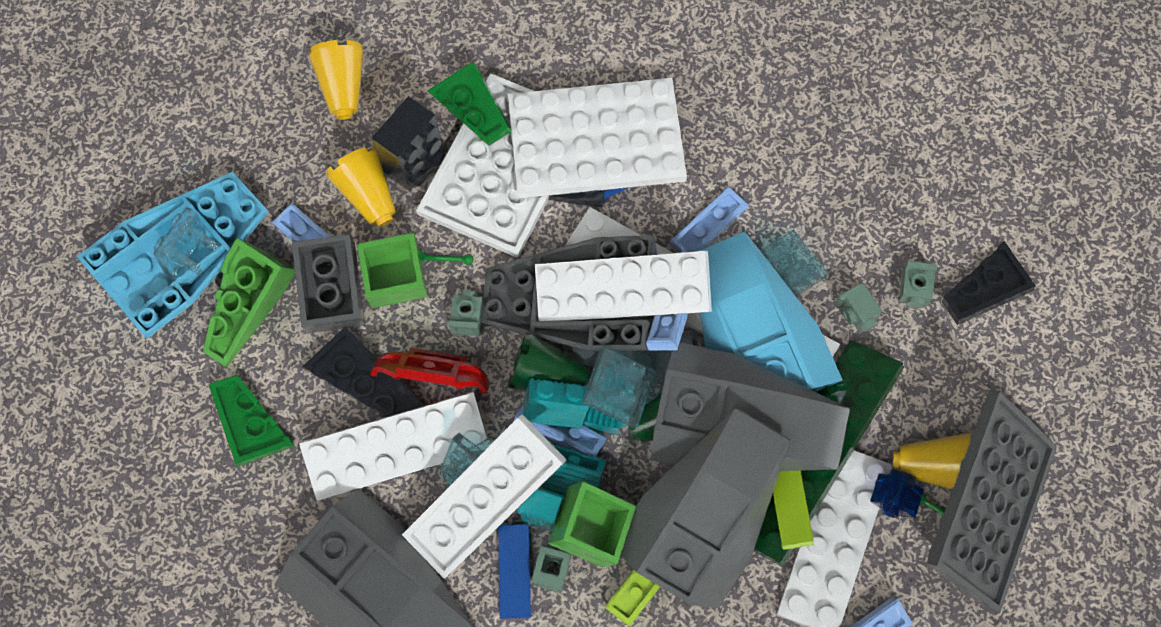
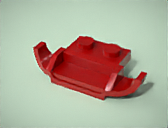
[370,348,489,394]

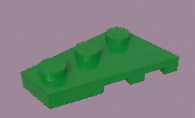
[427,61,512,146]
[208,375,294,467]

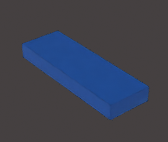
[498,524,531,619]

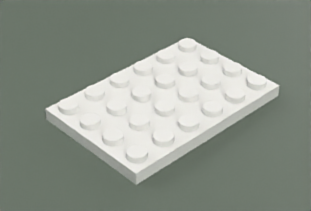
[416,73,549,258]
[508,78,687,198]

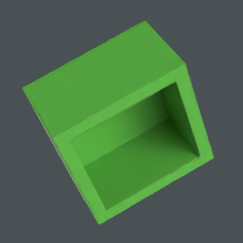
[357,233,428,309]
[548,481,636,568]

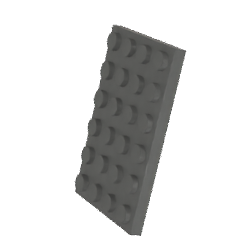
[926,390,1057,613]

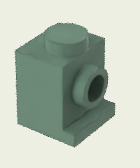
[899,260,937,308]
[834,283,882,332]
[448,290,483,336]
[531,544,571,593]

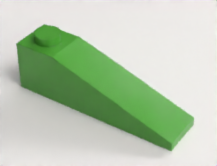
[203,238,295,367]

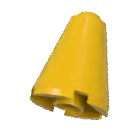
[308,40,364,120]
[326,146,396,228]
[893,433,972,490]

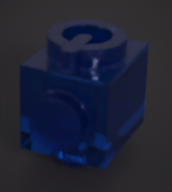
[870,469,924,518]

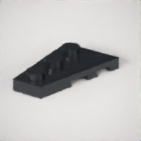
[942,241,1036,325]

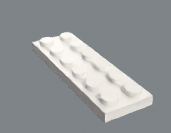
[535,251,712,322]
[299,391,489,501]
[402,414,567,579]
[776,451,893,627]

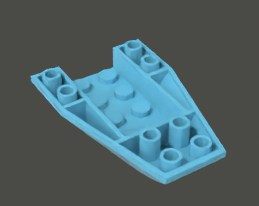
[76,172,268,339]
[697,231,842,392]

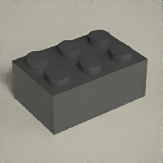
[292,234,365,334]

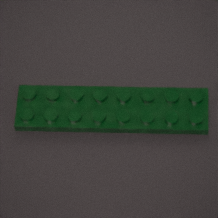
[753,340,904,567]

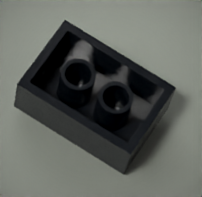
[371,96,445,191]

